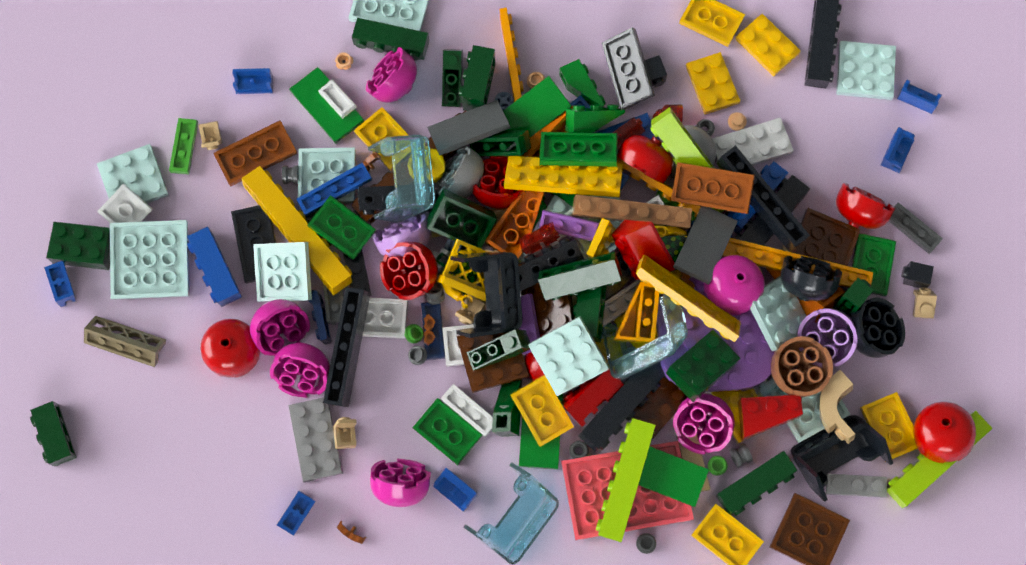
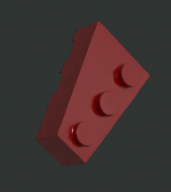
[561,368,624,427]
[738,395,803,441]

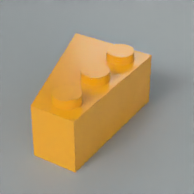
[613,282,659,345]

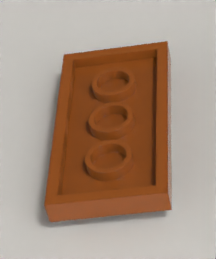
[213,120,298,187]
[671,162,755,214]

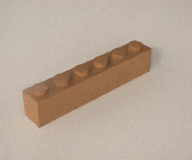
[572,195,692,230]

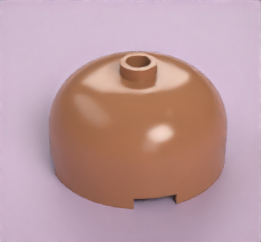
[771,336,833,397]

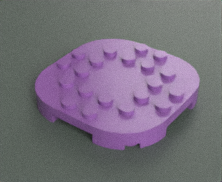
[656,276,775,393]

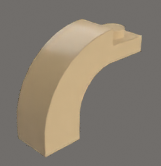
[819,370,855,444]

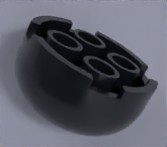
[780,256,842,301]
[847,297,905,358]

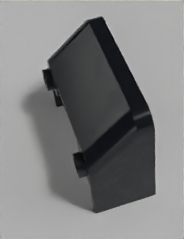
[450,252,523,338]
[791,415,894,502]

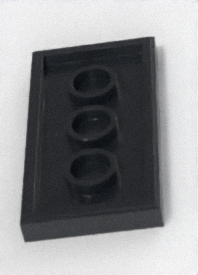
[231,205,276,284]

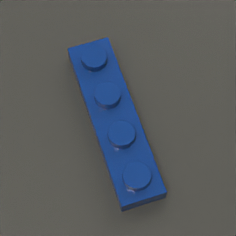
[296,162,372,217]

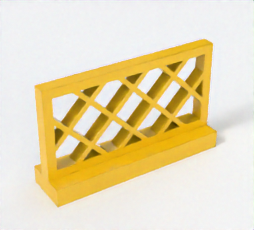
[437,239,487,301]

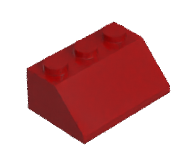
[611,220,675,280]

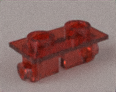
[613,117,645,152]
[518,222,560,255]

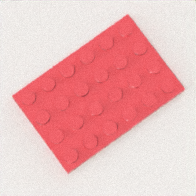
[561,441,694,541]

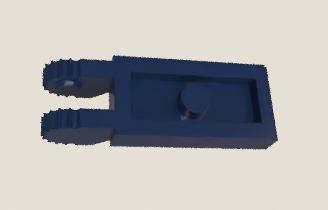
[308,290,332,345]

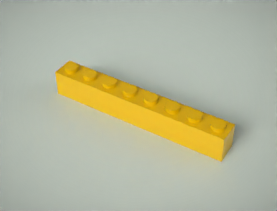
[241,166,352,296]

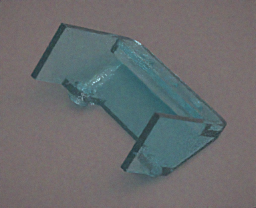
[368,135,435,223]
[602,296,688,380]
[463,462,559,565]

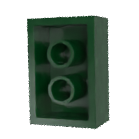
[459,45,496,111]
[427,188,497,249]
[46,222,110,270]
[666,330,741,402]

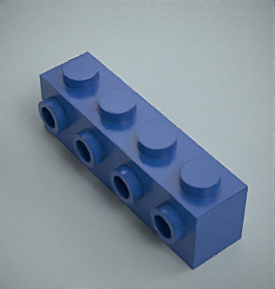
[725,161,789,234]
[187,227,242,307]

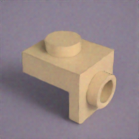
[199,121,222,150]
[913,288,937,318]
[455,294,486,325]
[333,417,357,449]

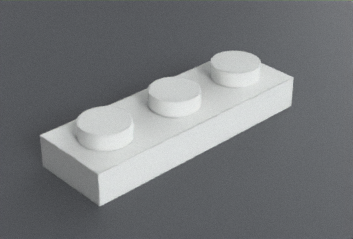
[440,384,493,437]

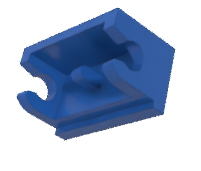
[232,68,273,94]
[897,80,942,114]
[880,127,915,173]
[44,261,76,307]
[433,468,477,512]
[277,491,316,536]

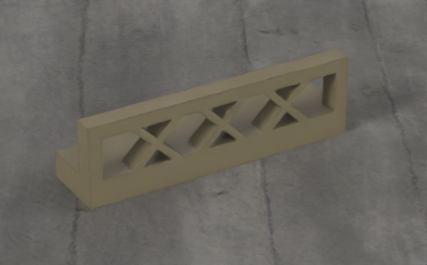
[84,316,166,367]

